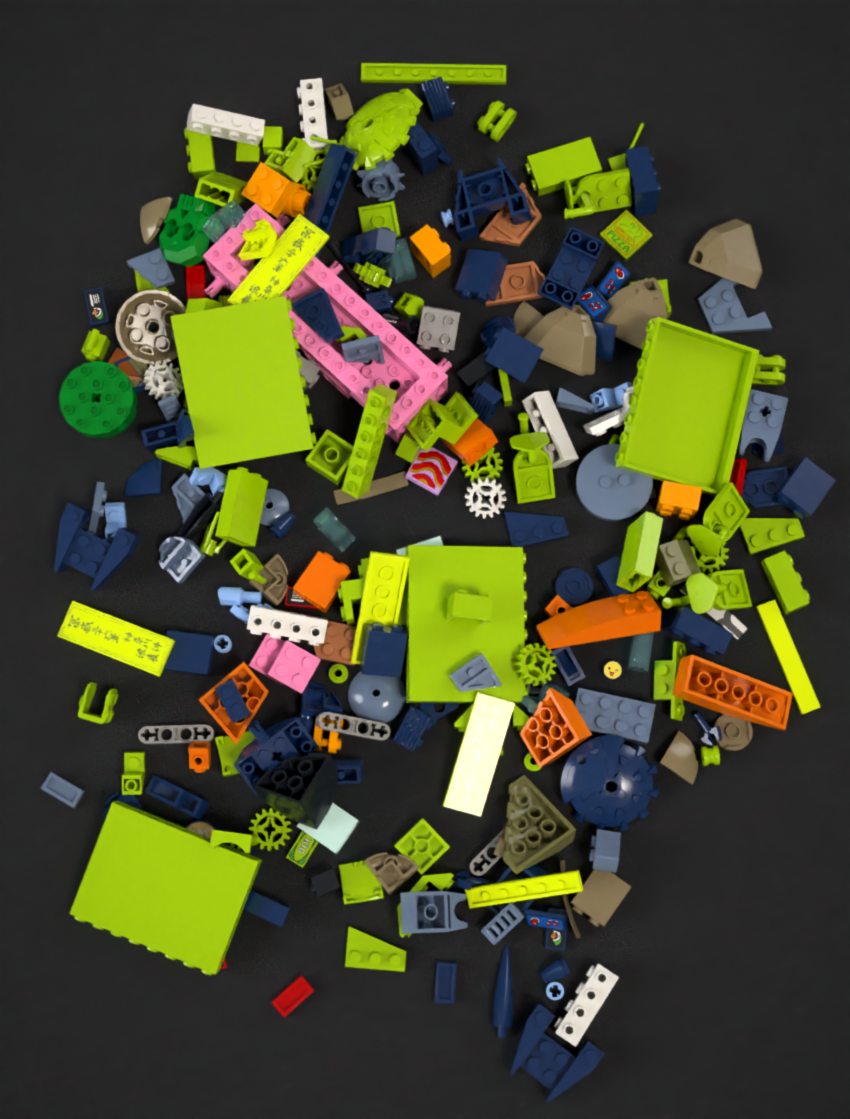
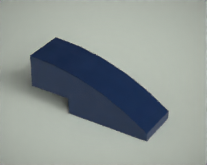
[538,634,585,686]
[145,775,209,820]
[244,890,291,927]

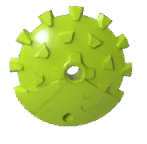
[339,92,417,171]

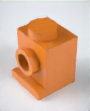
[544,594,572,618]
[188,741,211,773]

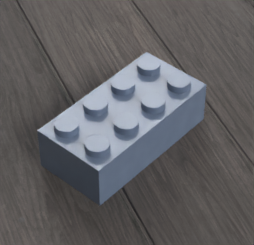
[574,688,656,745]

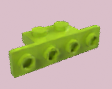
[653,641,687,721]

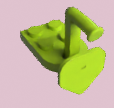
[564,168,632,220]
[510,413,556,504]
[672,483,750,556]
[662,569,752,614]

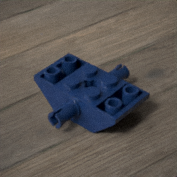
[233,717,319,795]

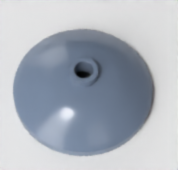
[348,671,406,723]

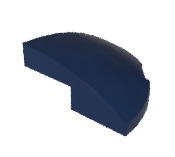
[591,319,617,362]
[177,408,194,448]
[124,459,163,497]
[301,680,343,716]

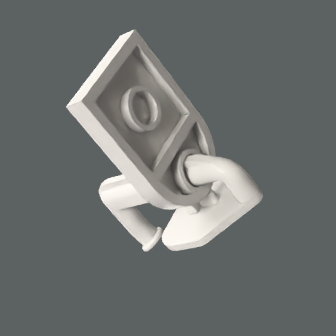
[583,386,634,436]

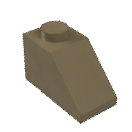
[324,83,354,120]

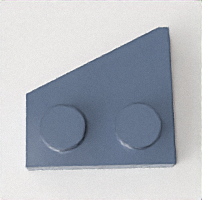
[127,248,175,290]
[341,335,385,364]
[171,474,206,524]
[88,481,107,534]
[449,653,502,692]

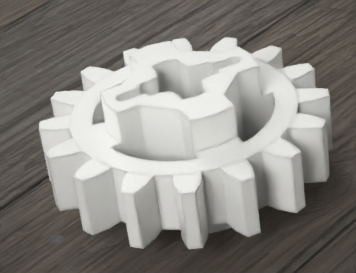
[143,361,184,400]
[465,476,506,519]

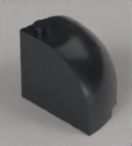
[253,753,338,830]

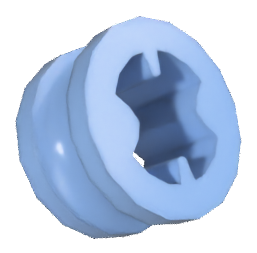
[440,209,454,228]
[214,635,232,653]
[546,982,564,1000]

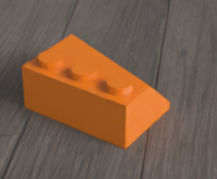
[199,662,269,745]
[520,688,592,768]

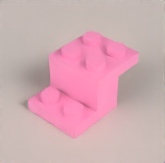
[249,633,321,694]

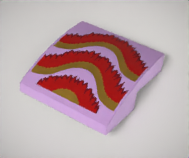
[405,447,458,496]

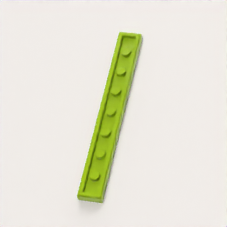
[361,63,506,85]

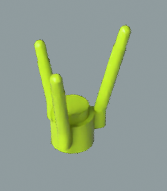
[303,136,341,168]
[199,511,227,556]

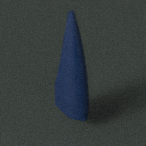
[492,945,513,1038]

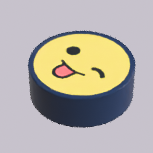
[603,660,622,681]

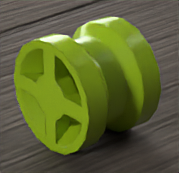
[701,745,720,766]

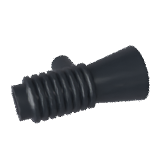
[380,313,419,335]

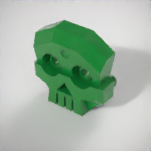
[159,194,229,268]

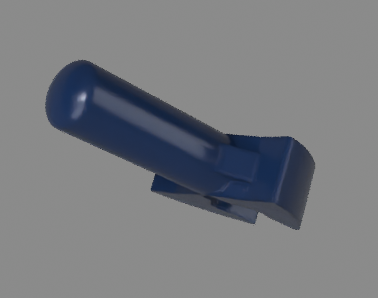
[694,712,722,746]
[455,871,493,890]

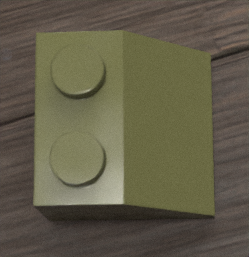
[655,540,701,588]

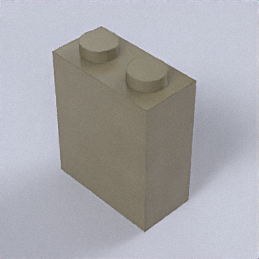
[570,869,631,927]

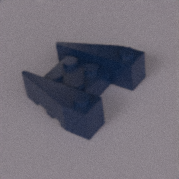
[454,158,533,242]
[54,503,142,591]
[510,1003,605,1103]

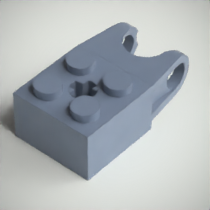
[738,389,788,462]
[400,891,468,934]

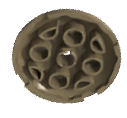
[115,289,186,365]

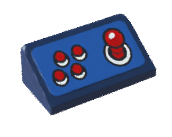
[596,260,632,301]
[577,285,612,322]
[524,909,568,931]

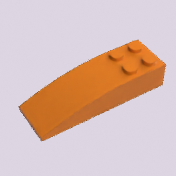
[536,591,661,649]
[672,654,793,730]

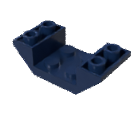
[538,226,605,310]

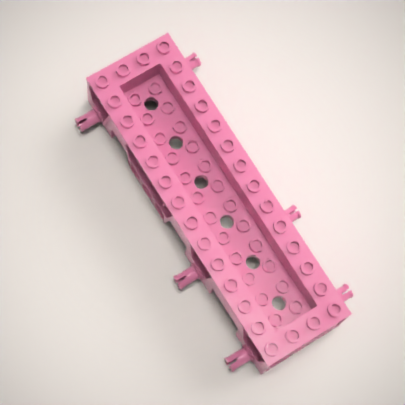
[203,203,452,444]

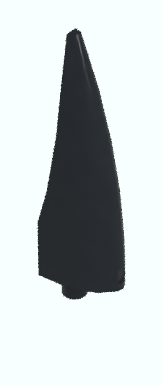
[175,491,224,539]

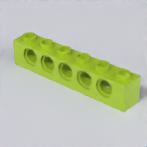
[342,384,397,499]

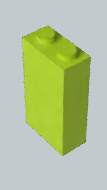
[525,137,602,196]
[194,171,248,209]
[215,467,268,547]
[616,511,663,592]

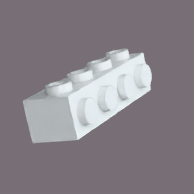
[297,78,328,155]
[186,104,265,146]
[522,391,579,469]
[247,605,328,646]
[553,963,619,1047]

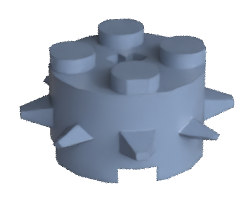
[357,159,405,201]

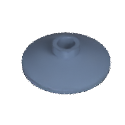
[260,489,289,526]

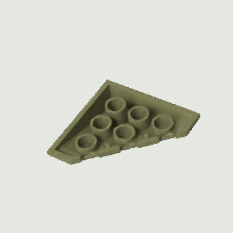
[503,775,576,874]

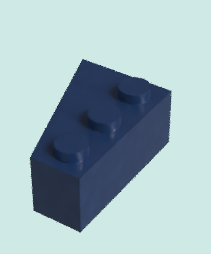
[625,146,661,216]
[341,227,397,267]
[661,607,733,656]

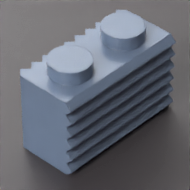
[589,829,621,873]

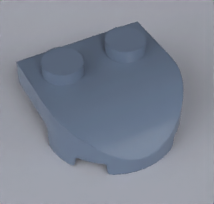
[159,537,205,583]

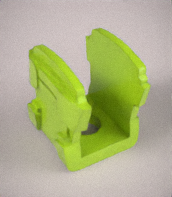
[78,682,119,724]

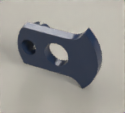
[428,133,454,165]
[420,703,459,726]

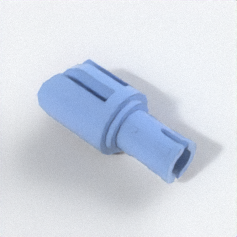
[218,587,262,606]

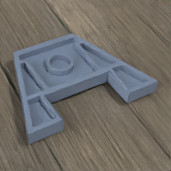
[697,278,772,334]

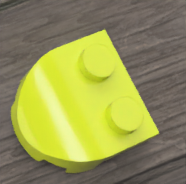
[238,219,277,260]

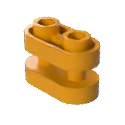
[314,716,344,753]

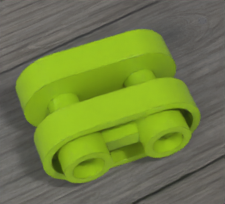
[477,100,517,142]
[752,354,786,385]

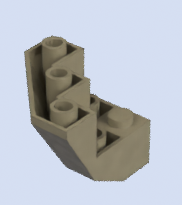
[689,219,763,289]
[603,278,667,349]
[524,305,596,376]

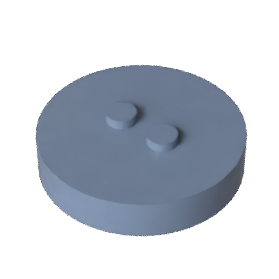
[576,444,653,521]

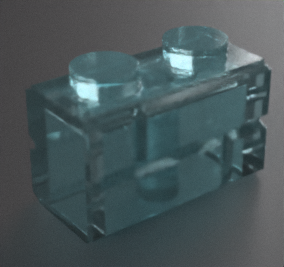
[385,238,416,284]
[627,632,654,672]

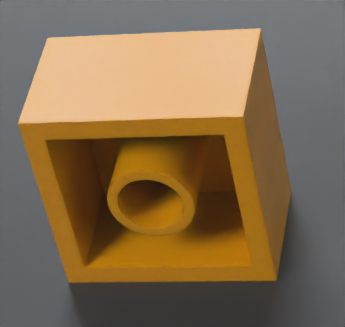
[241,162,298,218]
[409,224,451,278]
[656,481,702,520]

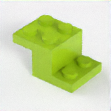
[406,392,478,451]
[338,558,369,626]

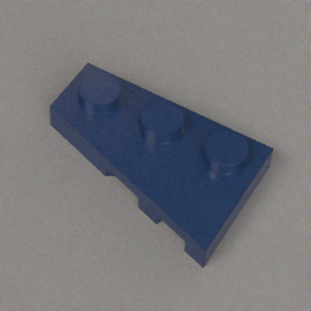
[291,287,345,344]
[504,512,569,547]

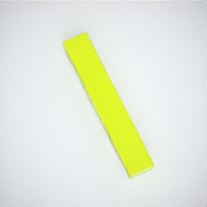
[756,600,820,715]
[465,870,584,909]

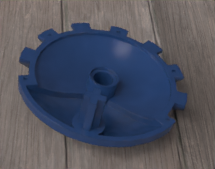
[560,735,659,831]

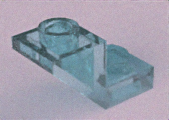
[202,200,246,243]

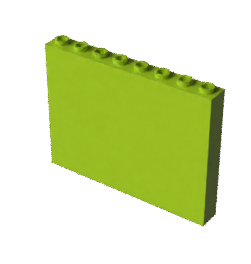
[170,296,317,469]
[615,317,760,497]
[405,545,528,703]
[70,800,262,975]

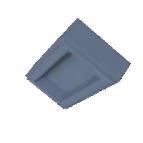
[40,772,85,808]

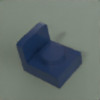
[365,290,394,313]

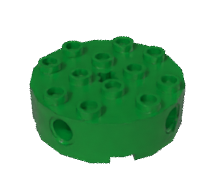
[59,361,138,439]

